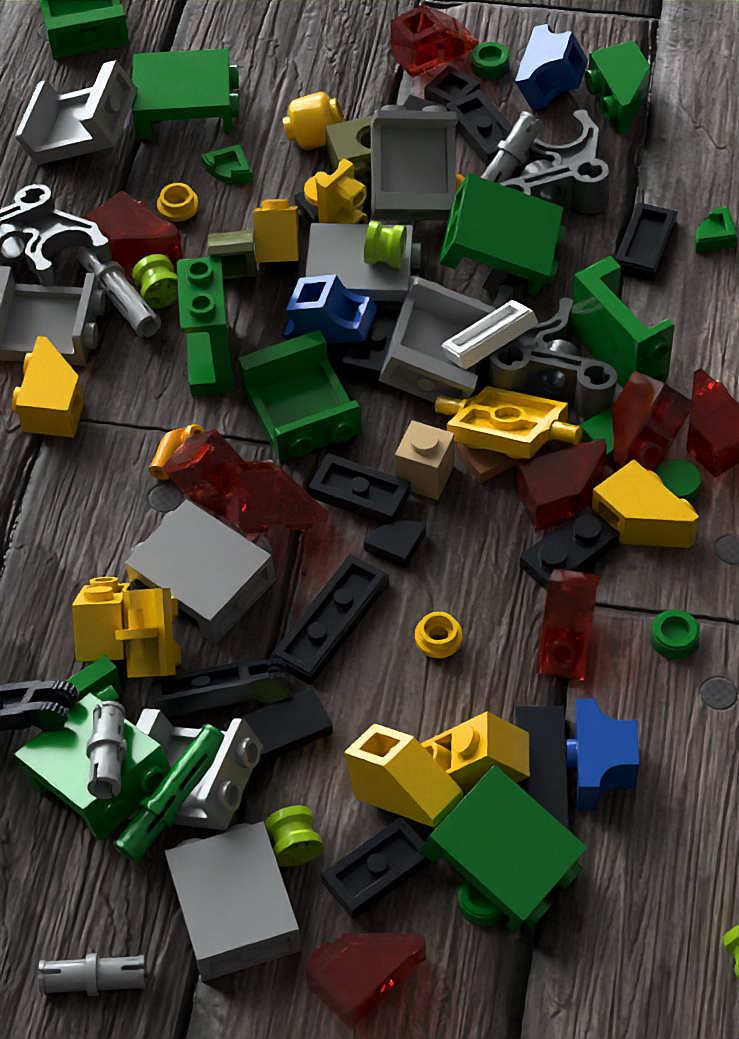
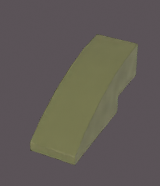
[208,230,257,279]

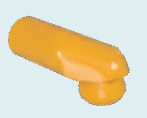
[149,424,207,480]

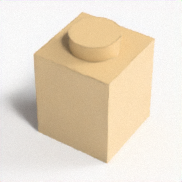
[395,421,454,500]

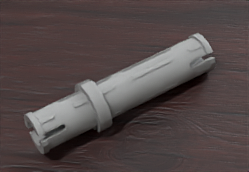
[76,247,161,338]

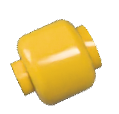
[283,92,345,151]

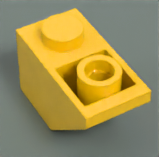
[253,199,300,263]
[12,336,84,438]
[592,460,699,548]
[72,577,131,662]
[421,711,530,793]
[344,723,464,828]

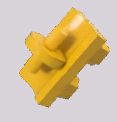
[304,158,368,224]
[115,588,182,678]

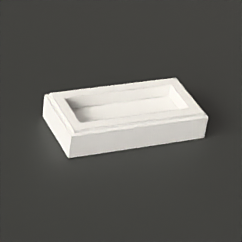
[442,300,538,370]

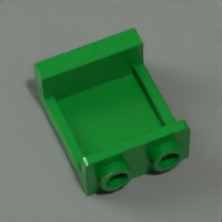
[39,0,130,59]
[132,48,240,140]
[439,173,565,296]
[177,256,235,396]
[571,256,675,399]
[238,329,362,462]
[14,693,171,840]
[419,764,588,933]

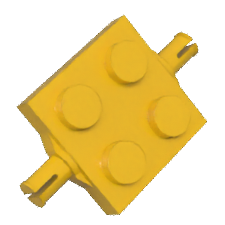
[435,386,583,459]

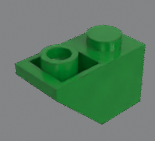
[584,40,650,135]

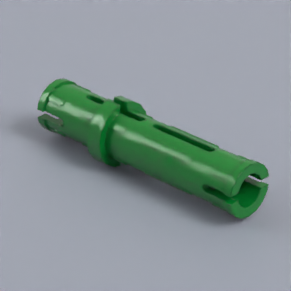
[112,724,225,864]

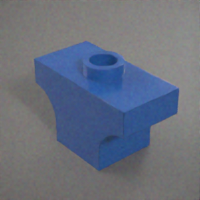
[515,24,588,111]
[283,274,377,344]
[566,698,639,811]

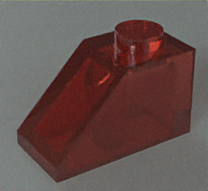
[305,933,426,1029]

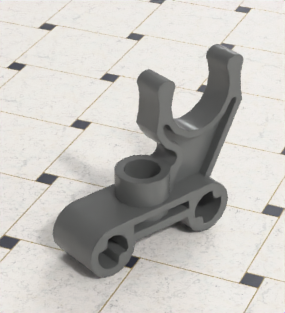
[499,109,609,214]
[0,184,113,287]
[489,284,617,420]

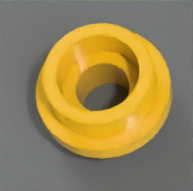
[157,183,199,222]
[415,612,463,658]

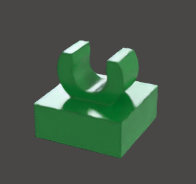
[66,655,123,704]

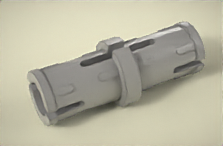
[480,111,545,184]
[86,701,127,799]
[38,953,147,996]

